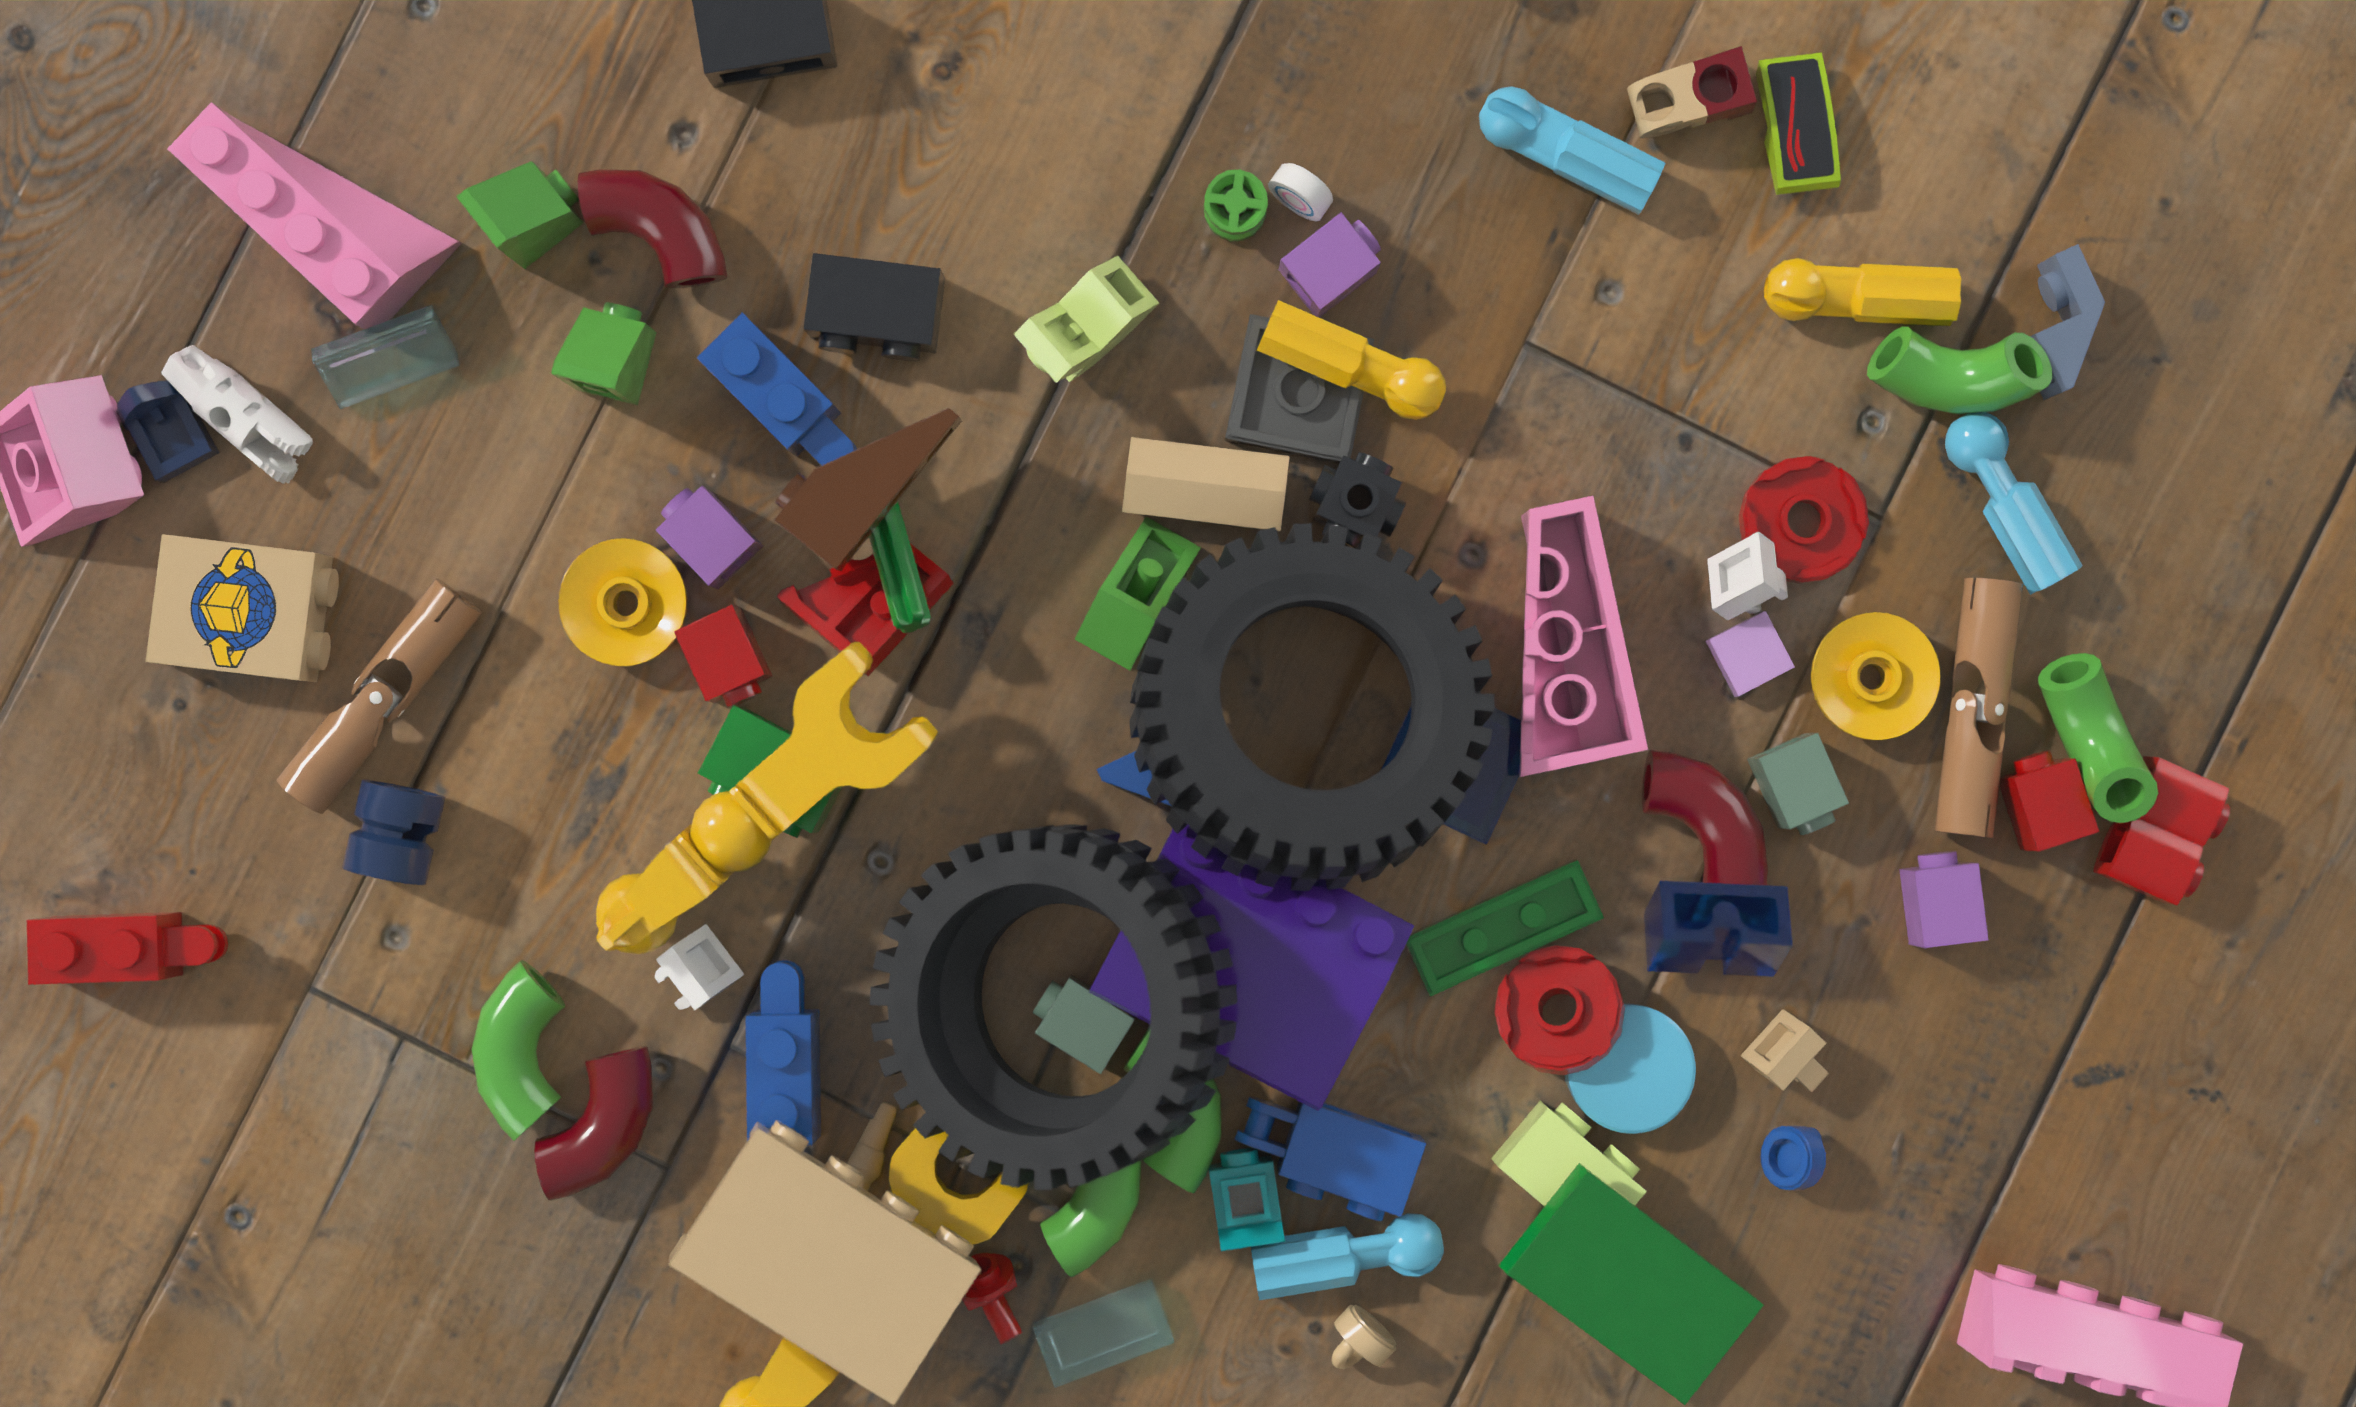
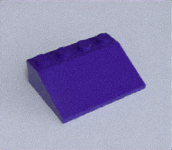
[1089,825,1414,1111]

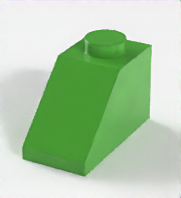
[456,161,584,269]
[551,302,657,405]
[1075,517,1201,671]

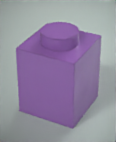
[1278,212,1381,318]
[656,486,764,589]
[1899,851,1988,948]

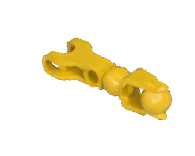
[596,642,939,954]
[719,1128,1029,1407]

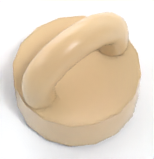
[1331,1305,1396,1369]

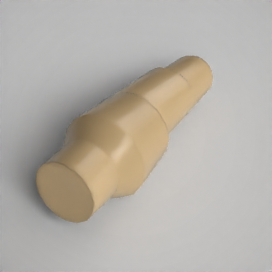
[847,1102,897,1191]

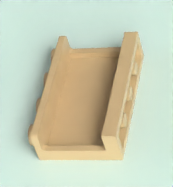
[669,1120,981,1405]

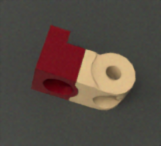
[1627,46,1757,138]

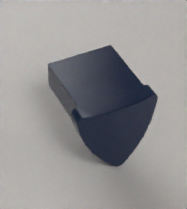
[117,381,219,483]

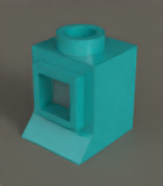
[1209,1148,1285,1251]

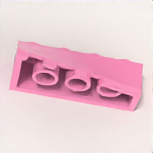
[168,102,462,335]
[1519,496,1648,777]
[1957,1264,2243,1407]

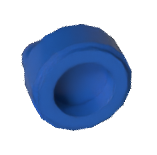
[1761,1126,1826,1190]

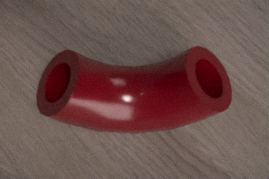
[578,169,728,288]
[1642,750,1768,889]
[534,1046,653,1201]

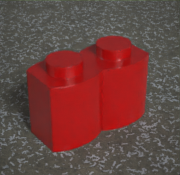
[2093,756,2230,906]

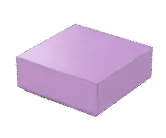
[1706,611,1795,697]

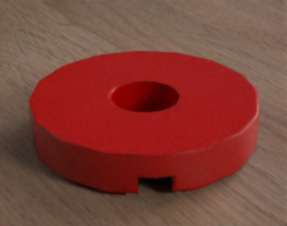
[1738,456,1869,584]
[1494,945,1625,1075]

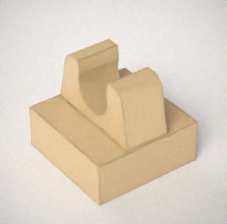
[1740,1009,1829,1092]

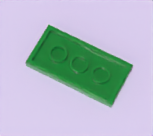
[1498,1163,1764,1405]

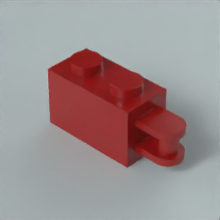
[27,912,228,985]

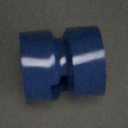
[342,780,446,885]

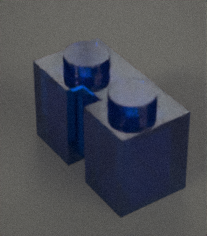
[1644,881,1793,977]

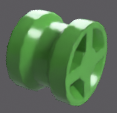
[1204,169,1268,241]

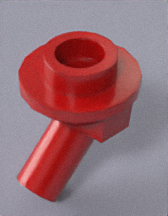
[962,1253,1023,1345]

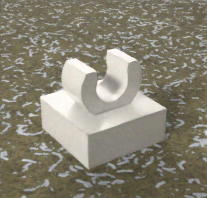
[1707,531,1788,620]
[654,924,744,1011]

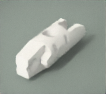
[161,345,313,484]

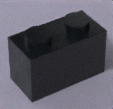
[692,0,838,88]
[804,253,945,361]

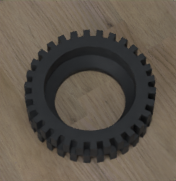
[1129,524,1495,891]
[870,824,1237,1190]

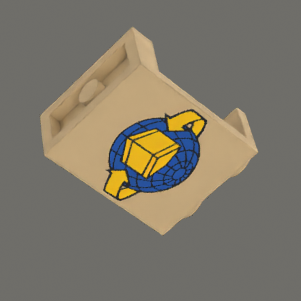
[145,534,339,682]

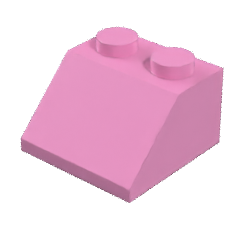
[0,375,144,547]

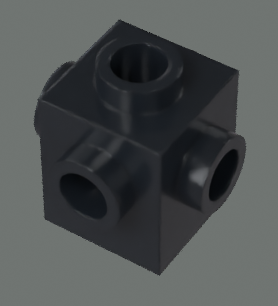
[1309,452,1406,549]

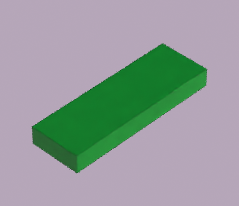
[1406,859,1604,997]

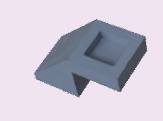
[2030,244,2105,400]

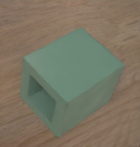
[1747,733,1849,835]
[1032,974,1135,1074]

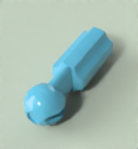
[1479,87,1666,215]
[1945,412,2083,595]
[1251,1213,1444,1300]

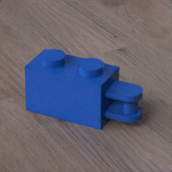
[696,313,857,465]
[746,960,821,1145]
[1235,1096,1426,1221]

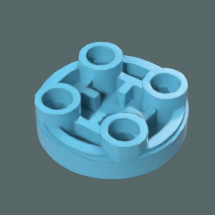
[1565,1004,1696,1134]

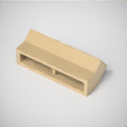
[1122,437,1289,531]

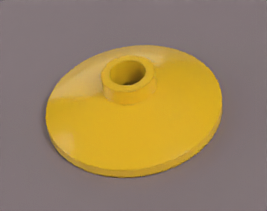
[558,538,687,666]
[1811,612,1940,740]

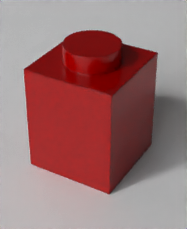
[674,604,773,708]
[1999,750,2099,852]

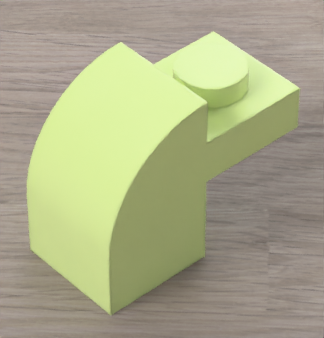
[1014,256,1159,383]

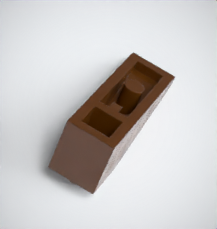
[774,408,962,571]

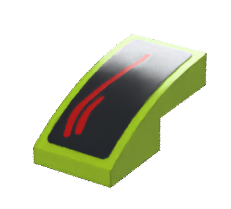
[1756,52,1841,195]

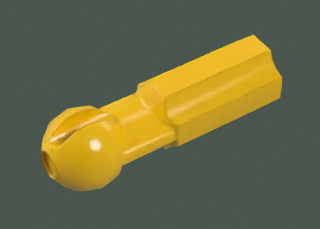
[1764,258,1961,326]
[1257,300,1446,420]

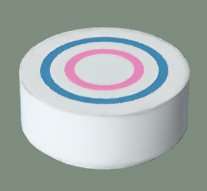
[1268,163,1333,221]

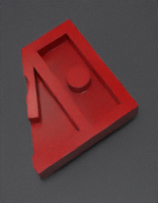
[776,543,954,676]

